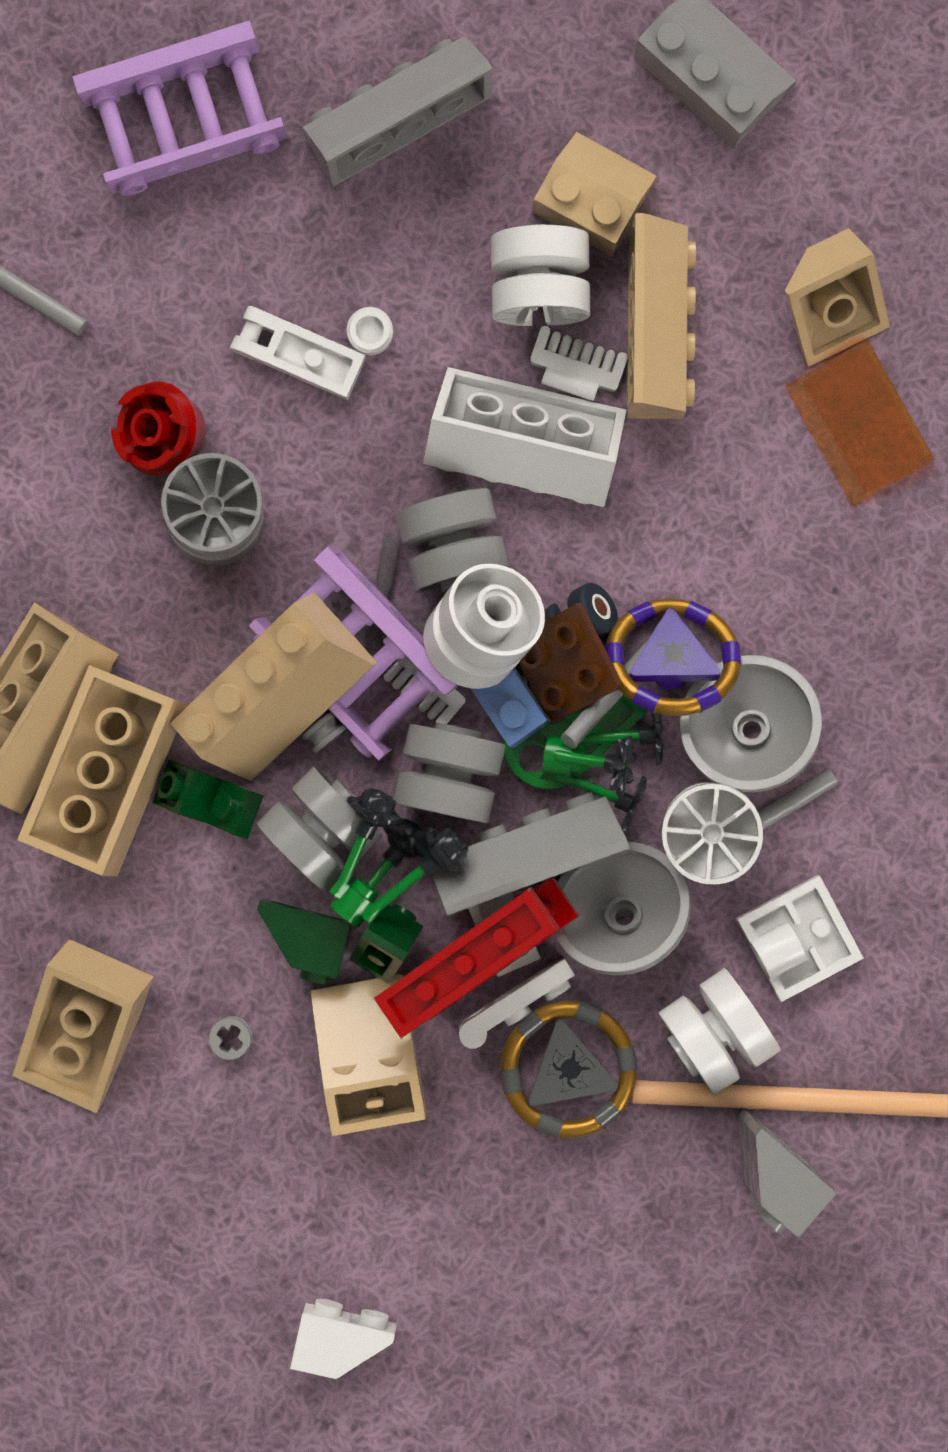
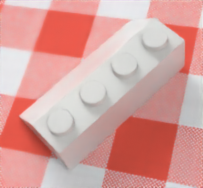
[423,367,627,507]

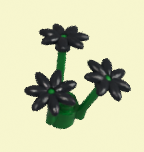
[542,712,664,832]

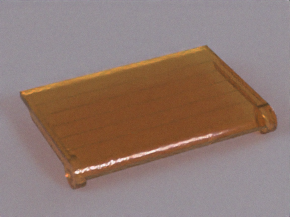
[785,339,936,506]

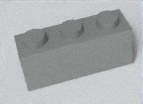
[634,0,797,149]
[738,1108,837,1238]

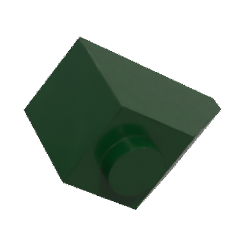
[257,898,352,984]
[349,904,423,984]

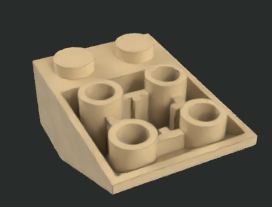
[311,974,427,1136]

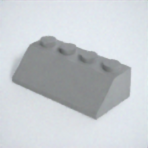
[302,36,493,187]
[432,792,630,916]

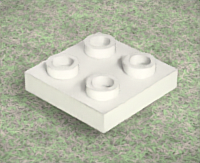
[735,875,864,1002]

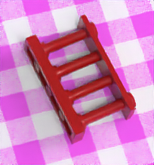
[374,877,580,1038]

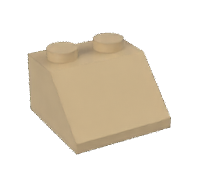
[532,132,657,257]

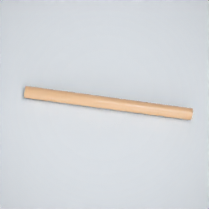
[631,1080,948,1118]

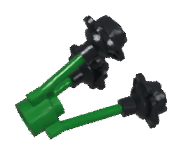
[329,788,469,927]

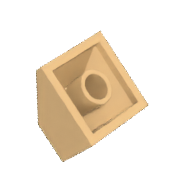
[785,228,890,367]

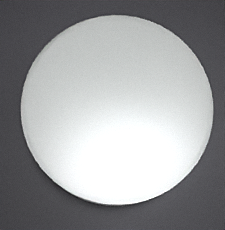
[347,307,393,355]

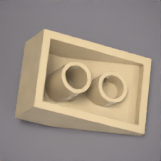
[12,939,154,1113]

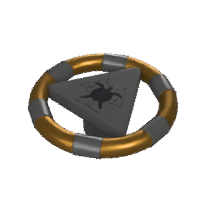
[500,1001,638,1138]

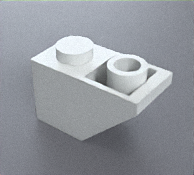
[290,1299,396,1379]

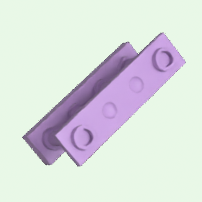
[72,20,287,196]
[249,546,458,761]

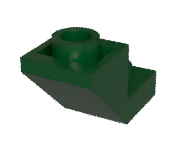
[152,760,264,839]

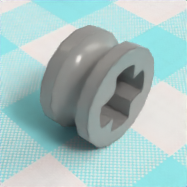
[301,712,348,754]
[209,1016,252,1060]

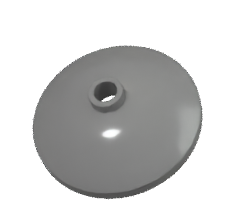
[680,655,822,793]
[555,842,691,975]

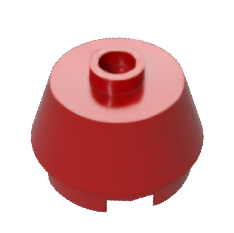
[111,381,206,476]

